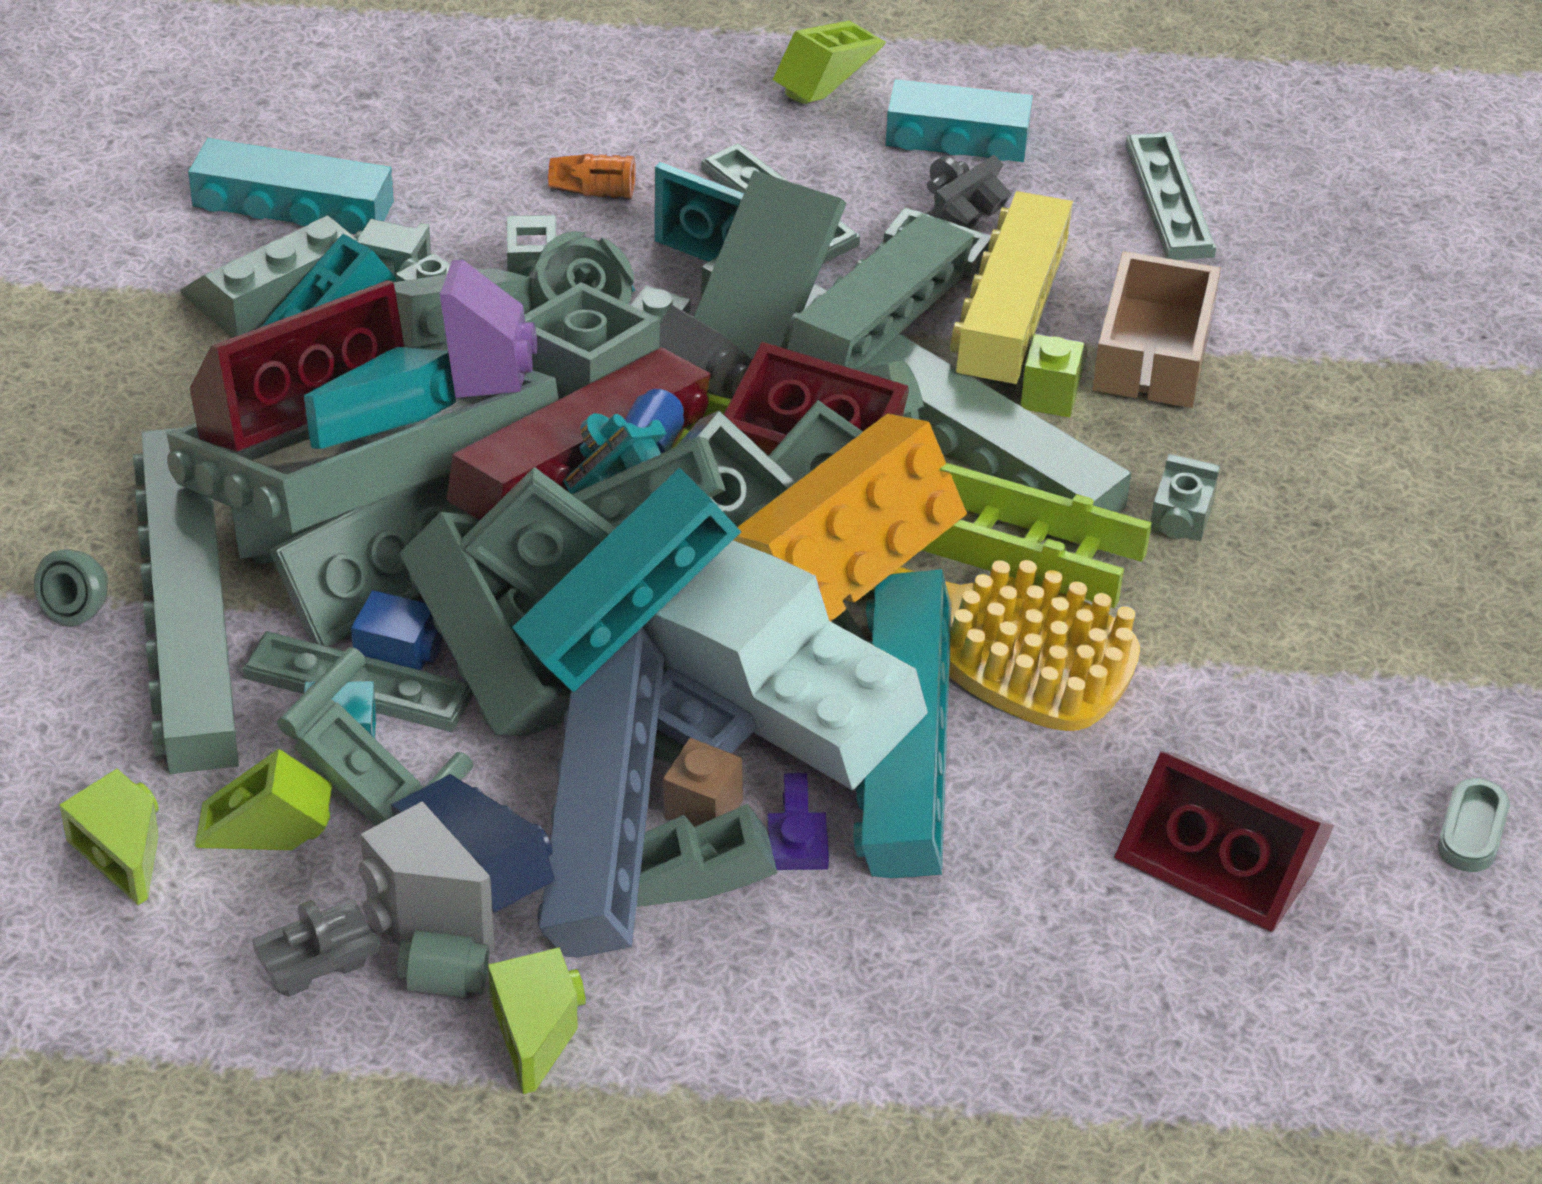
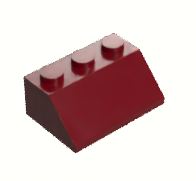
[724,342,909,456]
[1114,751,1334,932]

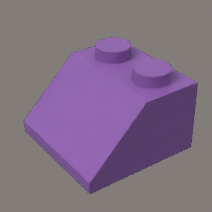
[440,260,537,398]

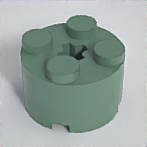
[528,231,634,310]

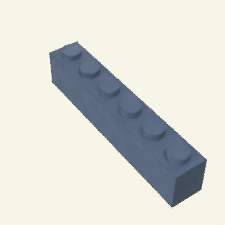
[537,628,665,958]

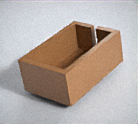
[1092,251,1221,408]

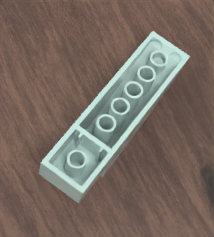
[642,541,928,790]

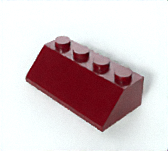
[189,280,405,452]

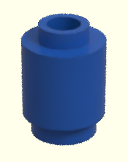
[624,389,684,454]

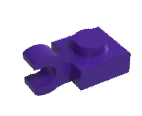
[767,773,829,870]

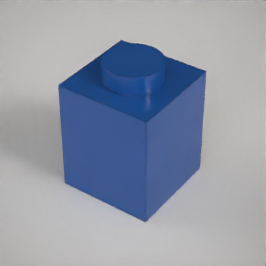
[351,590,443,670]

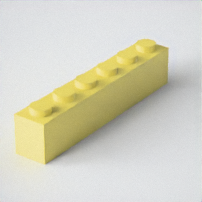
[950,191,1073,384]

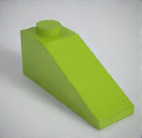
[772,20,886,104]

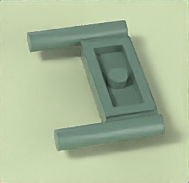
[277,647,473,826]

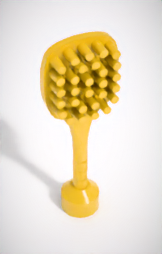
[871,560,1140,731]

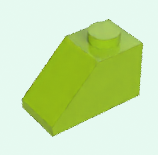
[1021,334,1088,418]
[195,748,332,851]
[59,768,159,905]
[488,947,586,1094]

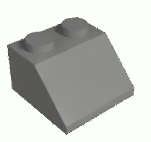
[358,801,495,955]

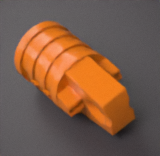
[548,154,636,199]

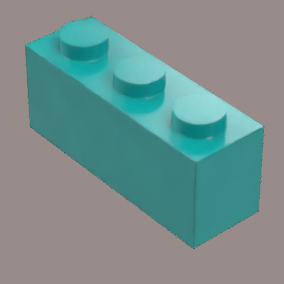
[885,79,1033,162]

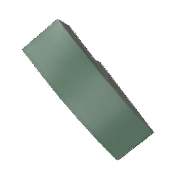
[637,804,778,907]

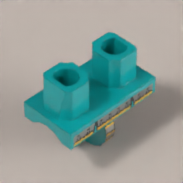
[563,413,667,494]

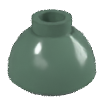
[34,549,108,626]

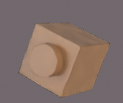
[663,738,743,827]

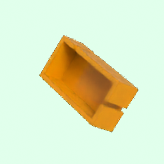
[733,413,967,622]

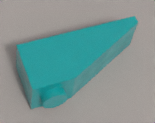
[261,233,396,327]
[304,347,456,449]

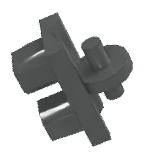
[926,155,1011,229]
[252,898,380,997]

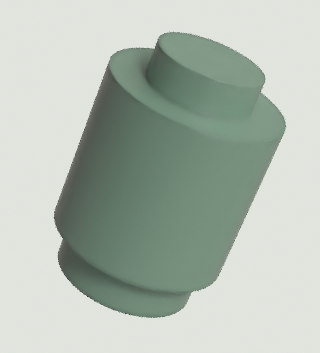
[397,930,490,998]

